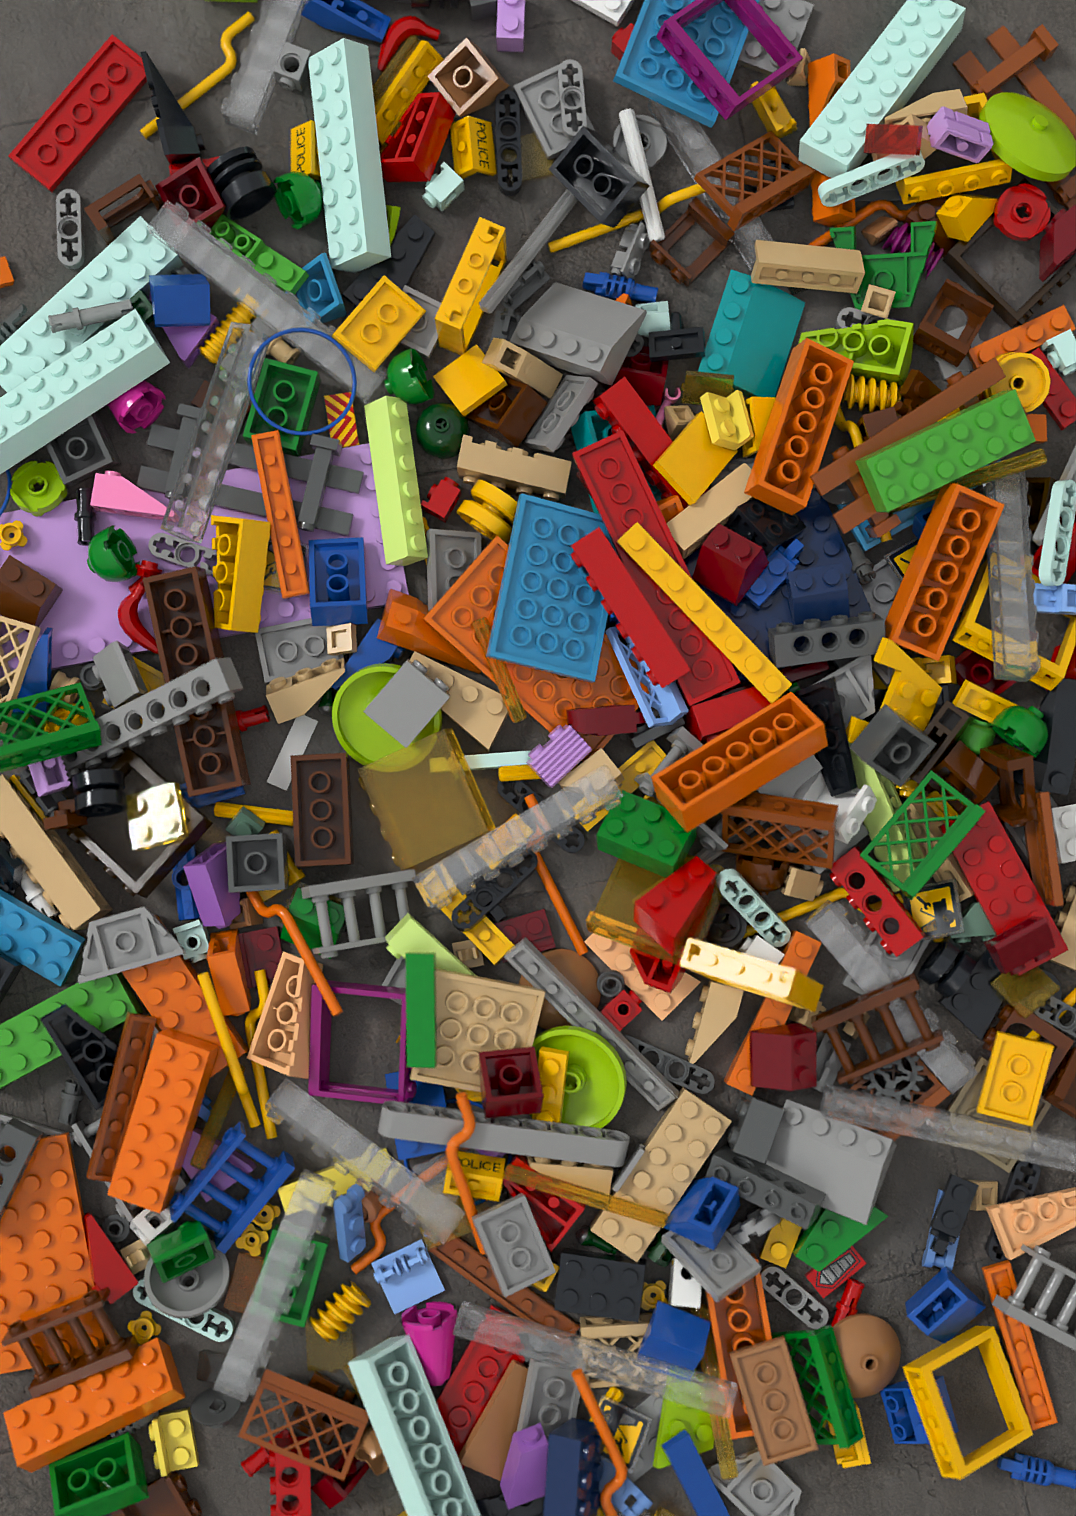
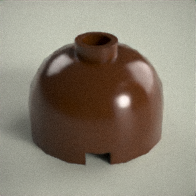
[735,847,791,896]

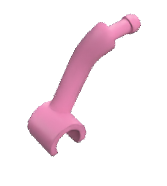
[655,387,681,426]

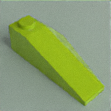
[799,319,914,386]

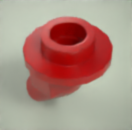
[128,560,163,592]

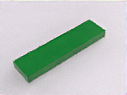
[406,952,437,1068]

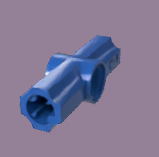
[169,837,201,921]

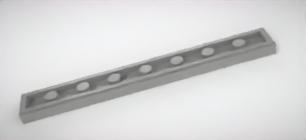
[504,937,680,1112]

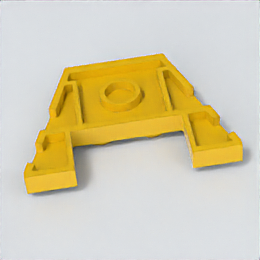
[846,637,942,743]

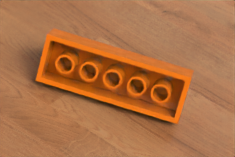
[744,338,854,515]
[885,483,1005,661]
[651,692,828,832]
[122,914,249,1079]
[107,1028,219,1214]
[704,1253,772,1439]
[3,1338,185,1473]

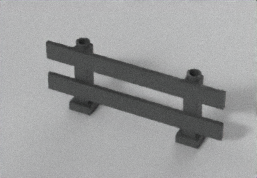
[136,403,364,536]

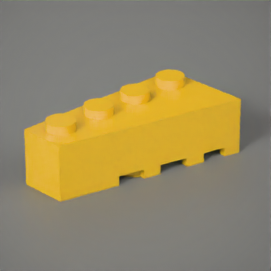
[211,515,271,633]

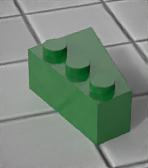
[793,1205,888,1272]

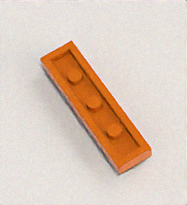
[967,305,1076,370]

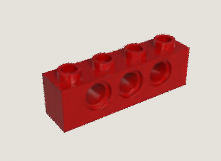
[829,846,926,957]
[269,1436,311,1516]

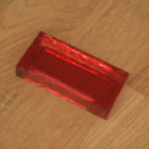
[864,124,923,156]

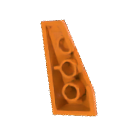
[377,589,481,674]

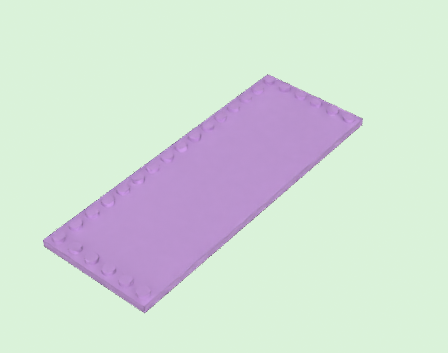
[0,443,409,679]

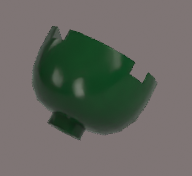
[415,402,470,459]

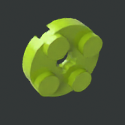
[10,461,68,516]

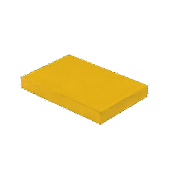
[332,275,426,373]
[653,411,738,505]
[976,1030,1054,1127]

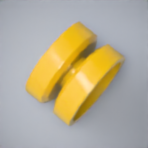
[983,352,1050,413]
[457,479,518,544]

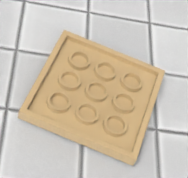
[409,968,545,1092]

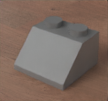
[92,641,148,709]

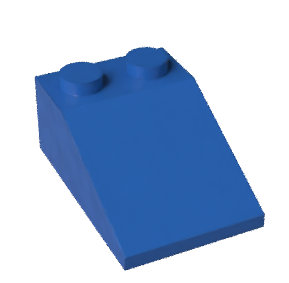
[308,537,368,626]
[385,1071,448,1160]

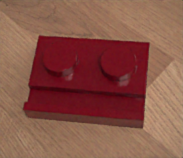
[494,909,556,963]
[238,926,283,988]

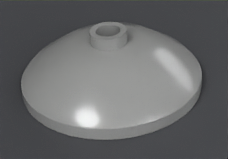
[144,1239,230,1318]

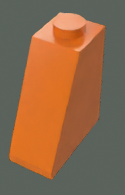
[207,928,251,1016]

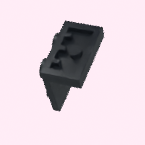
[724,498,806,558]

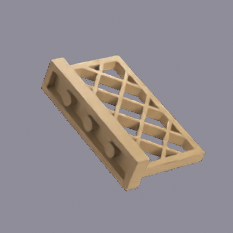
[0,616,41,734]
[580,1310,691,1388]

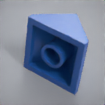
[149,274,211,327]
[637,1300,711,1376]

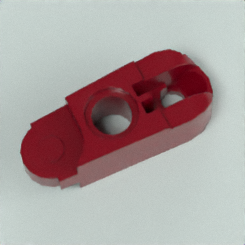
[566,704,646,736]

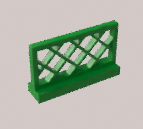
[0,682,102,773]
[859,770,985,901]
[771,1326,864,1448]

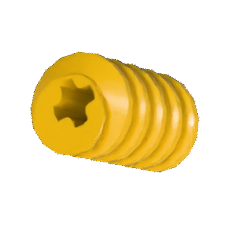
[842,374,902,413]
[308,1281,371,1343]

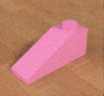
[90,471,178,522]

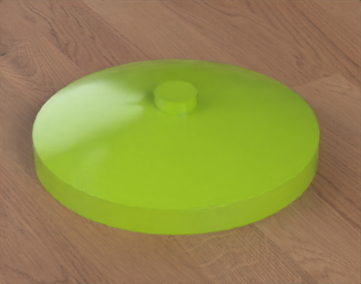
[979,92,1076,182]
[332,663,442,772]
[529,1026,627,1128]

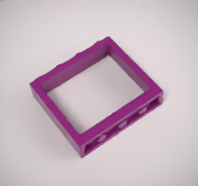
[656,0,803,120]
[308,980,417,1104]

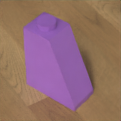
[149,293,221,368]
[183,842,241,929]
[183,1127,257,1202]
[500,1423,548,1510]

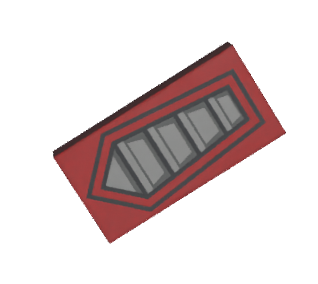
[805,1246,867,1299]

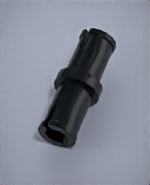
[74,488,97,546]

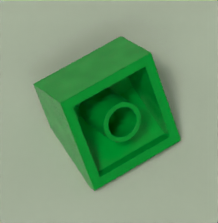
[280,887,346,959]
[146,1221,215,1284]

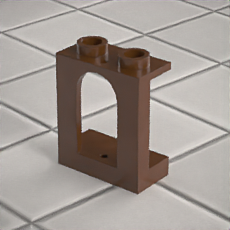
[84,173,164,246]
[649,197,735,287]
[913,279,994,368]
[980,743,1037,827]
[982,1002,1075,1088]

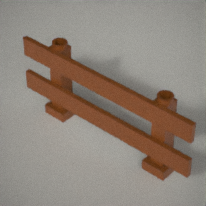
[952,24,1076,210]
[810,357,1027,538]

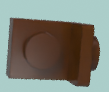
[43,798,88,830]

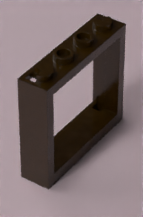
[943,178,1076,328]
[66,748,213,898]

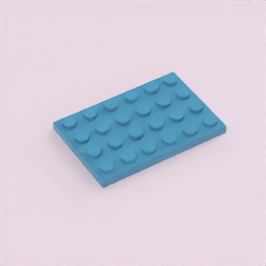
[613,0,760,128]
[486,493,619,683]

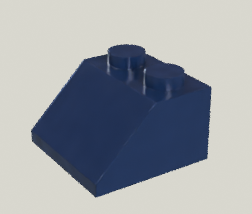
[785,562,850,625]

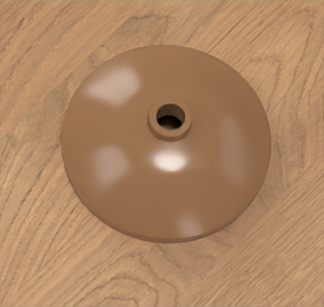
[519,949,601,1030]
[833,1313,901,1398]

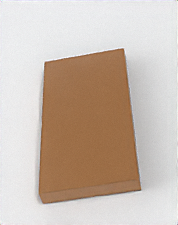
[729,1336,818,1466]
[458,1359,529,1481]

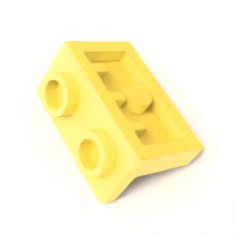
[700,390,754,450]
[149,1407,200,1477]

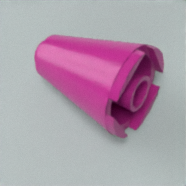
[107,380,165,434]
[401,1302,458,1386]

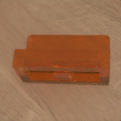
[223,1251,265,1320]

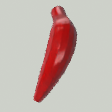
[377,15,441,72]
[118,582,159,655]

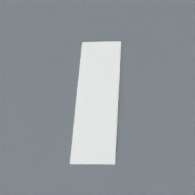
[267,715,318,791]

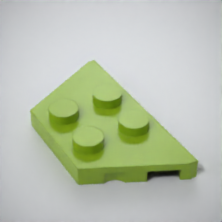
[653,1367,722,1469]

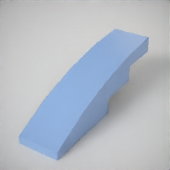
[1026,583,1076,615]

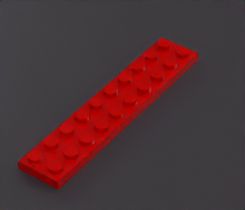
[572,430,741,707]

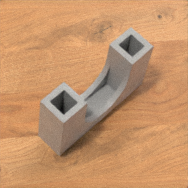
[754,755,869,874]

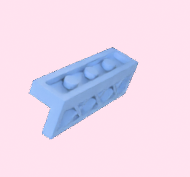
[605,627,689,728]

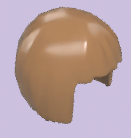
[354,1424,389,1476]

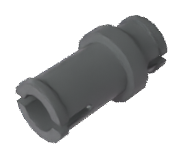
[846,542,876,584]
[58,1079,84,1125]

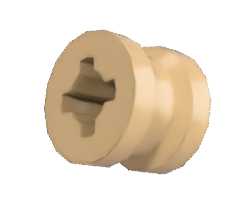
[50,671,81,704]

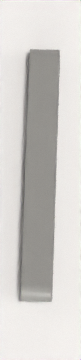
[378,1101,630,1167]

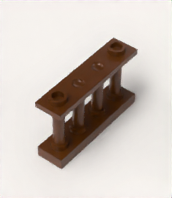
[811,973,944,1084]
[1,1287,139,1399]

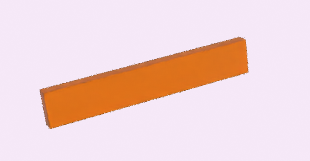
[251,430,310,599]
[981,1260,1058,1431]

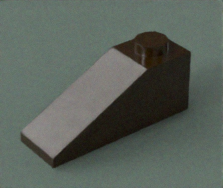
[909,700,973,784]

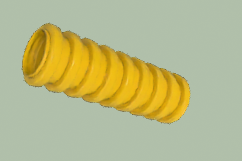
[198,294,262,364]

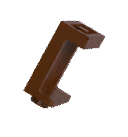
[1043,1047,1076,1119]
[111,1471,202,1516]

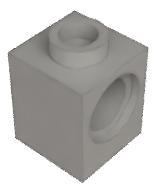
[274,42,312,91]

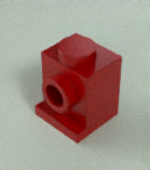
[421,477,462,523]
[599,989,642,1032]

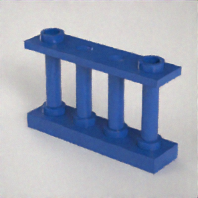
[169,1121,295,1254]

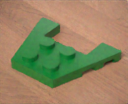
[830,221,938,310]

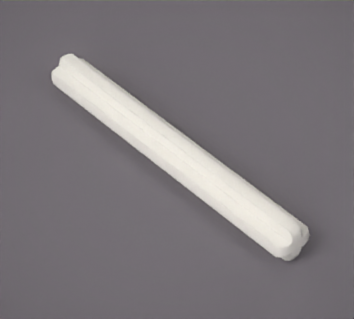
[619,108,665,242]

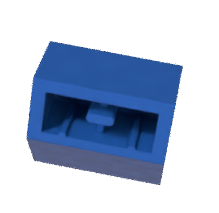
[664,1177,740,1251]
[905,1266,986,1343]
[880,1376,959,1444]

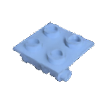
[371,1239,445,1315]

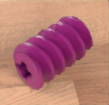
[882,223,944,279]

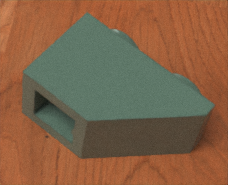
[946,902,996,943]

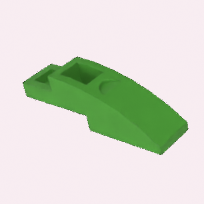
[206,214,309,297]

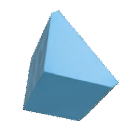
[296,253,347,327]

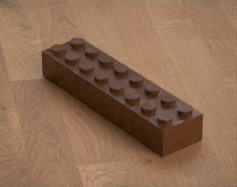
[143,566,251,797]

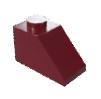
[311,1445,370,1509]

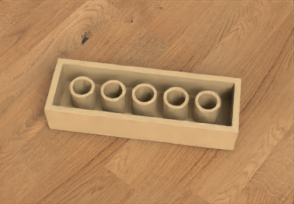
[0,774,113,930]
[590,1087,732,1262]

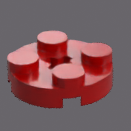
[993,183,1051,241]

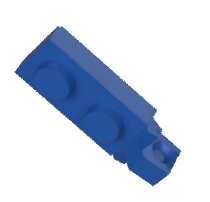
[744,539,804,609]

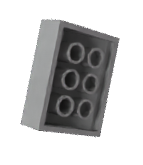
[509,282,647,386]
[766,1099,897,1225]

